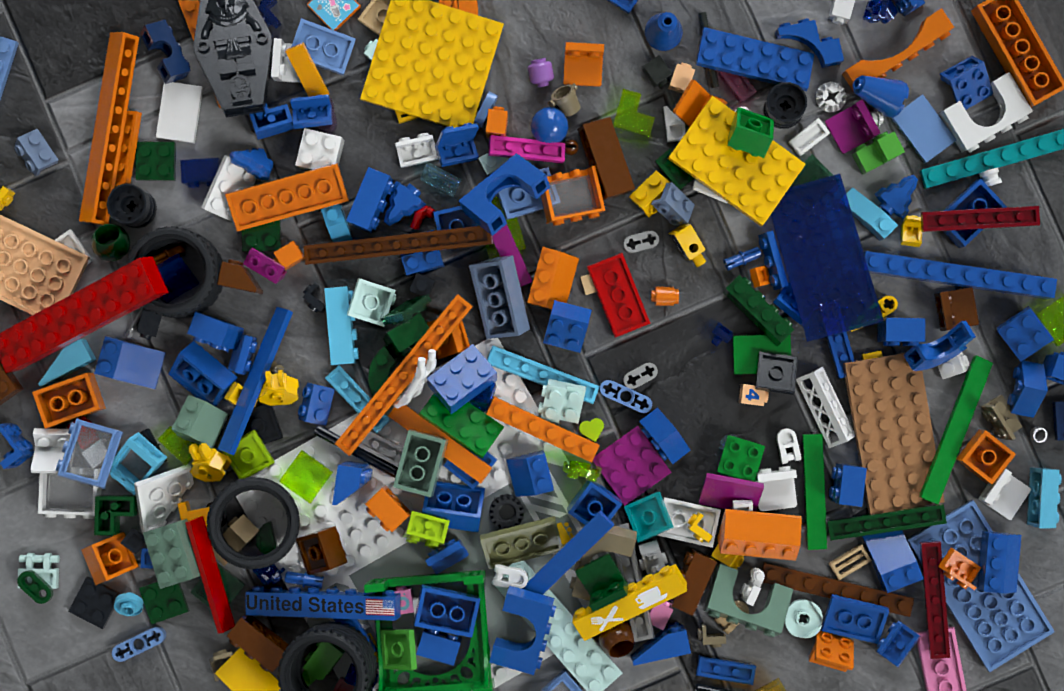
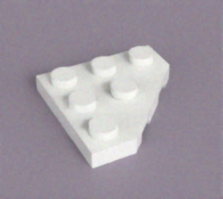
[134,464,194,533]

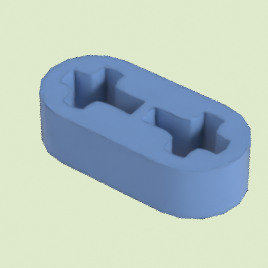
[473,91,498,128]

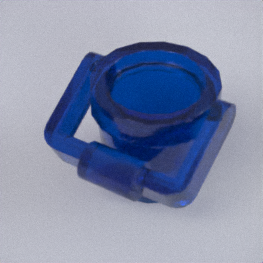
[863,0,898,24]

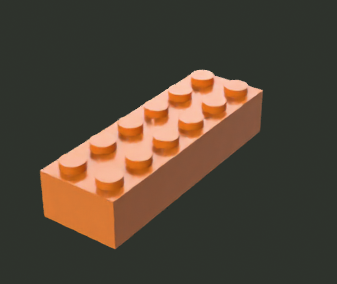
[971,0,1064,108]

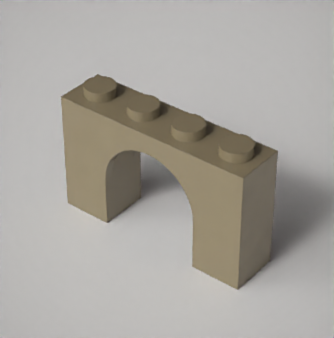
[569,526,637,601]

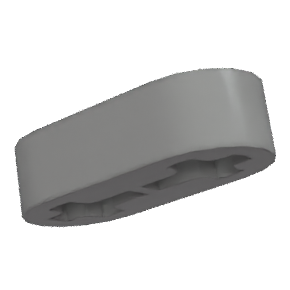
[623,231,659,253]
[623,363,658,389]

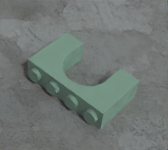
[703,564,793,637]

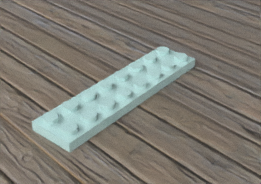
[495,560,623,691]

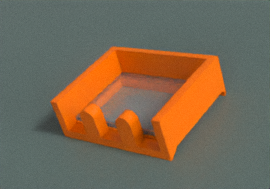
[541,166,605,226]

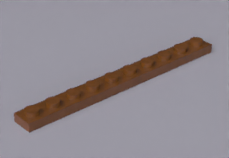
[303,226,493,265]

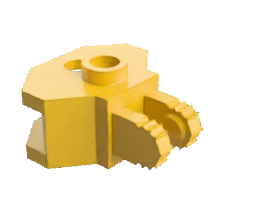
[259,370,299,406]
[189,443,232,482]

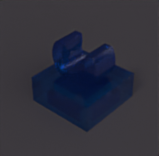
[711,322,734,346]

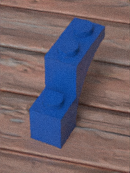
[775,18,844,68]

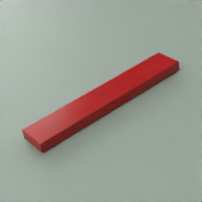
[185,516,235,634]

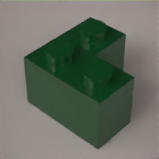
[383,313,429,358]
[94,495,139,536]

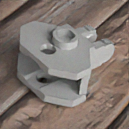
[638,540,668,575]

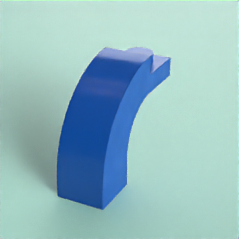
[903,321,976,371]

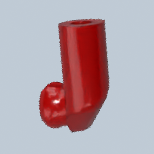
[410,206,435,230]

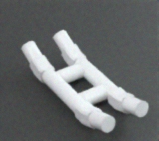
[394,349,436,408]

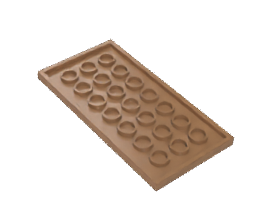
[843,353,945,515]

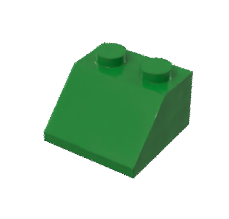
[728,107,774,158]

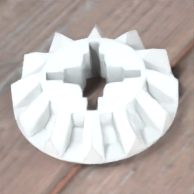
[816,81,847,112]

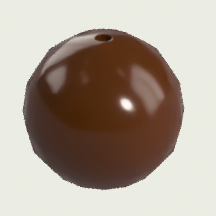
[598,621,636,658]

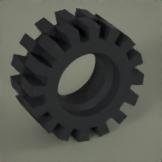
[489,494,524,530]

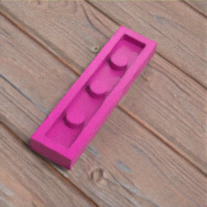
[488,135,565,163]

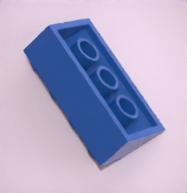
[332,461,373,505]

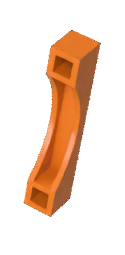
[842,8,954,92]
[485,396,600,463]

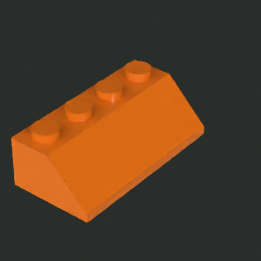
[717,509,802,561]

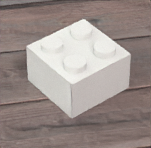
[295,128,345,171]

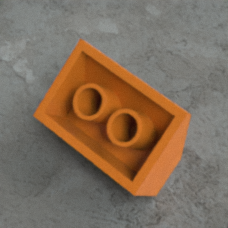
[527,247,579,310]

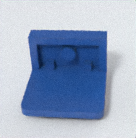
[435,123,479,167]

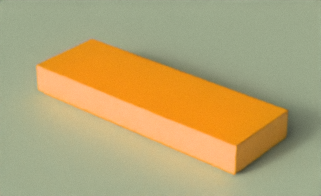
[285,42,329,97]

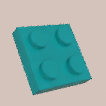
[624,492,674,542]

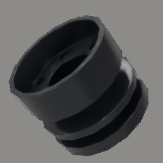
[764,82,807,129]
[107,183,157,228]

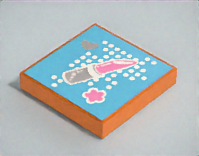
[307,0,361,31]

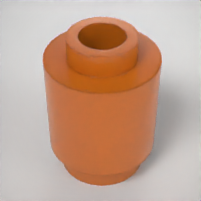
[651,287,679,306]

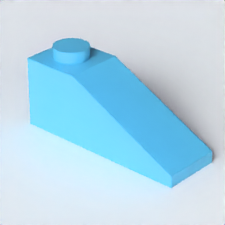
[839,187,898,241]
[38,339,97,387]

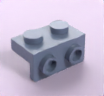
[14,129,58,176]
[651,182,695,226]

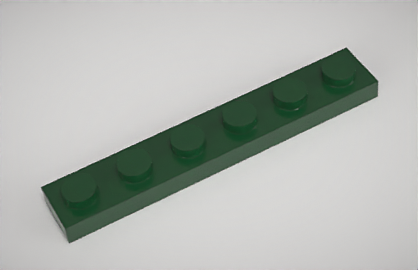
[827,504,947,541]

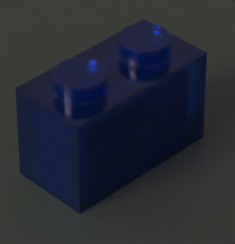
[180,157,222,188]

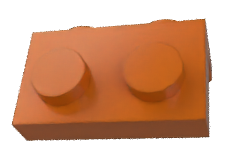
[938,548,982,591]

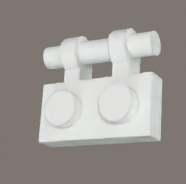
[740,567,765,606]

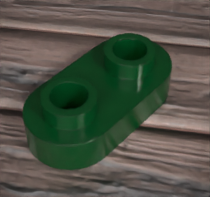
[17,570,53,604]

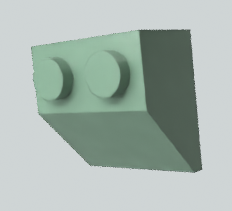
[171,395,229,449]

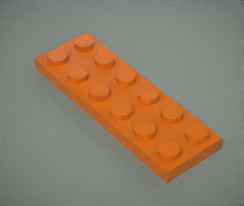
[225,163,349,231]

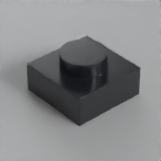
[120,528,145,555]

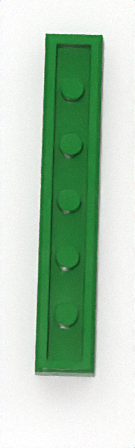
[802,434,827,550]

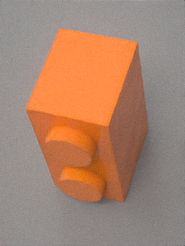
[486,106,508,138]

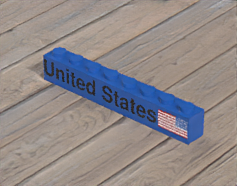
[245,586,401,621]

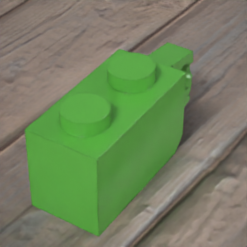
[302,642,346,686]

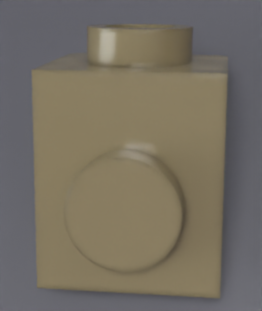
[697,623,726,648]

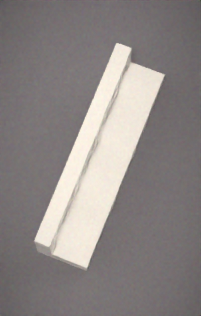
[796,367,855,448]

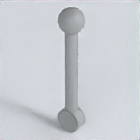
[125,306,145,338]

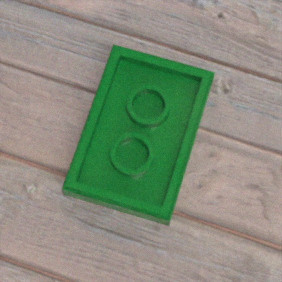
[732,334,791,374]

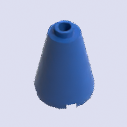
[645,12,683,51]
[853,75,909,118]

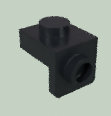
[302,283,326,313]

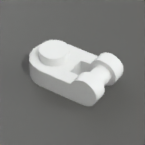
[776,428,801,464]
[492,564,528,589]

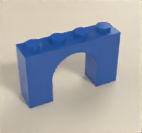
[459,153,550,236]
[489,586,556,675]

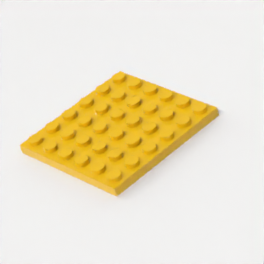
[360,0,504,128]

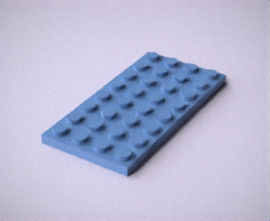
[907,500,1055,672]

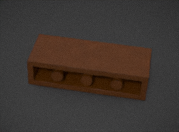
[577,117,635,201]

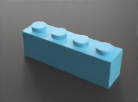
[324,286,359,365]

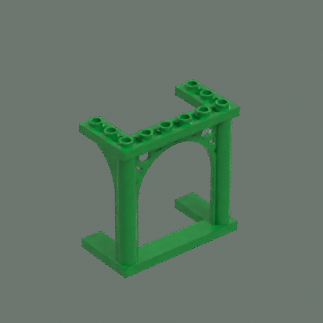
[364,570,495,691]

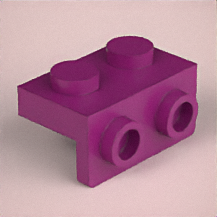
[243,248,287,284]

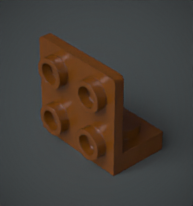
[934,288,979,331]

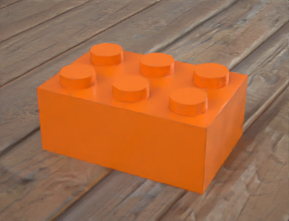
[32,372,106,429]

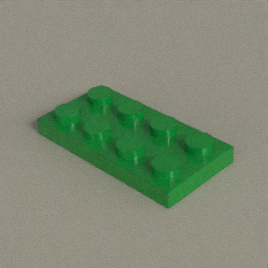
[419,394,504,459]

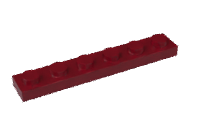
[920,206,1040,232]
[920,541,951,659]

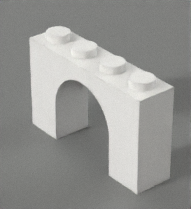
[939,72,1033,153]

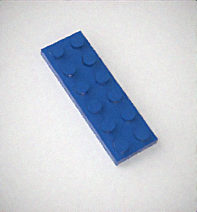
[696,27,814,91]

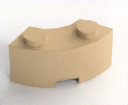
[212,514,260,566]

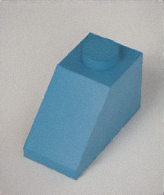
[321,204,353,242]

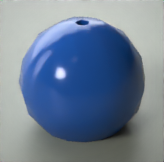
[531,107,568,143]

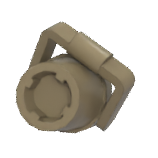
[547,83,581,116]

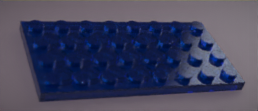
[770,174,884,342]

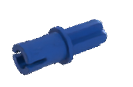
[723,247,762,271]
[284,571,324,589]

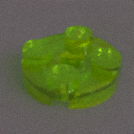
[562,461,602,482]

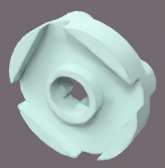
[784,599,823,638]

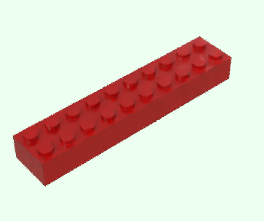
[0,256,169,373]

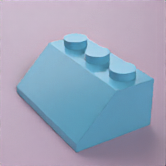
[1027,467,1062,528]

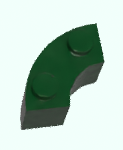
[368,346,398,396]

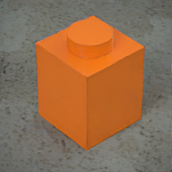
[274,241,305,270]

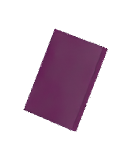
[698,473,764,512]

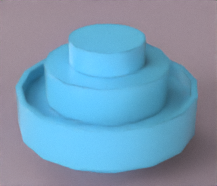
[114,592,144,616]

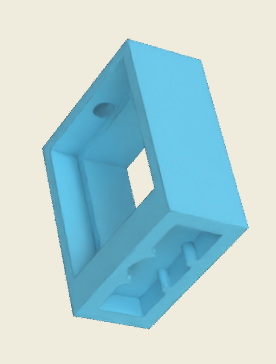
[110,432,167,495]

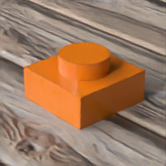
[749,265,770,288]

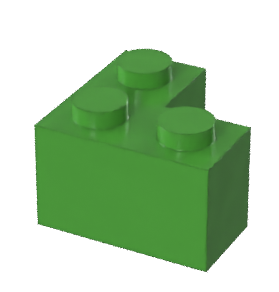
[852,131,905,175]

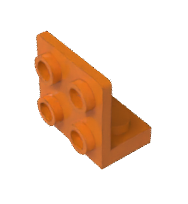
[563,42,604,87]
[673,79,727,127]

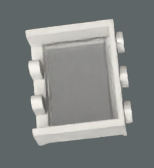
[38,467,102,519]

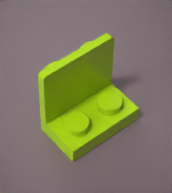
[402,511,450,549]

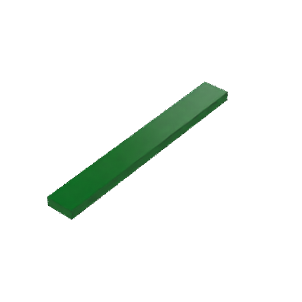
[919,355,993,505]

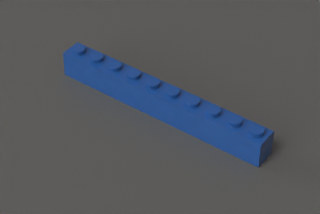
[858,251,1057,299]

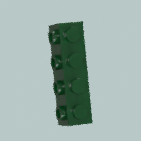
[723,275,794,347]

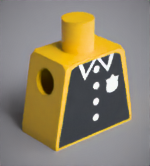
[668,223,706,267]

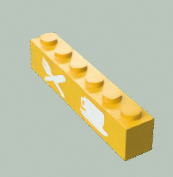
[572,564,687,641]

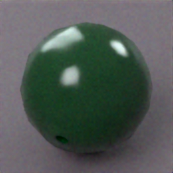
[91,224,130,262]

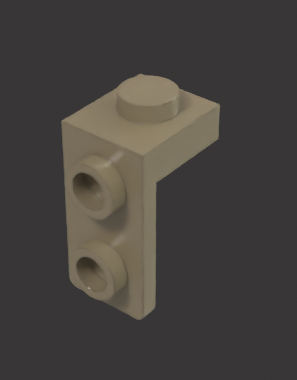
[209,649,233,682]

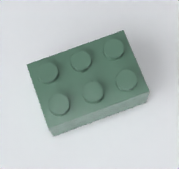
[393,429,448,498]
[143,519,201,589]

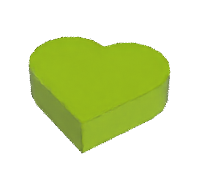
[579,418,604,442]

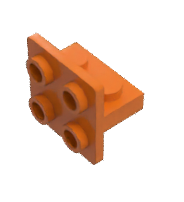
[809,631,854,672]

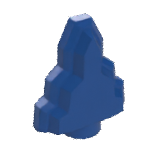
[229,148,273,181]
[875,175,918,219]
[384,181,426,226]

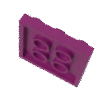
[593,425,672,506]

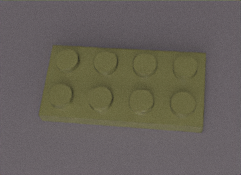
[479,516,563,569]

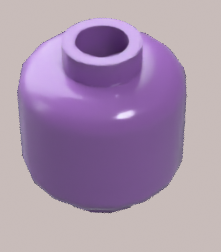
[527,58,554,87]

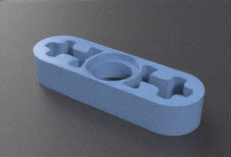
[600,380,652,413]
[112,626,166,662]

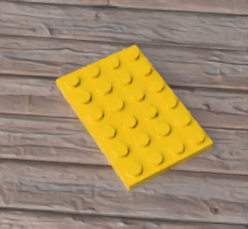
[667,96,805,226]

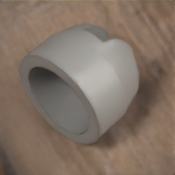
[1030,427,1048,443]

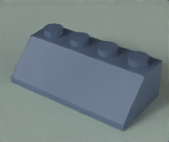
[469,255,530,339]

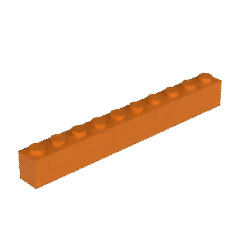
[79,32,139,225]

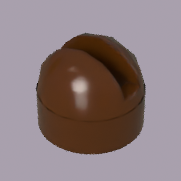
[565,140,579,156]

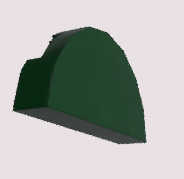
[256,521,278,554]

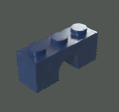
[140,20,191,84]

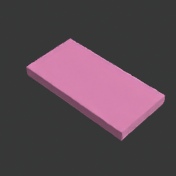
[916,626,966,691]

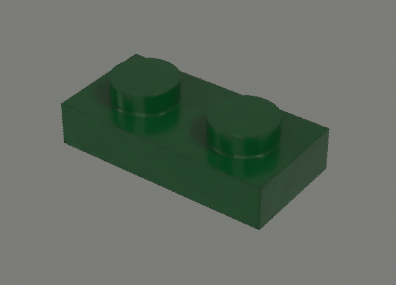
[655,149,694,190]

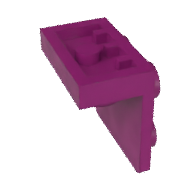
[825,99,881,154]

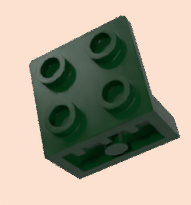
[575,554,628,612]

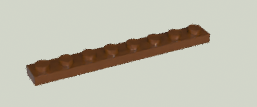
[762,562,914,617]

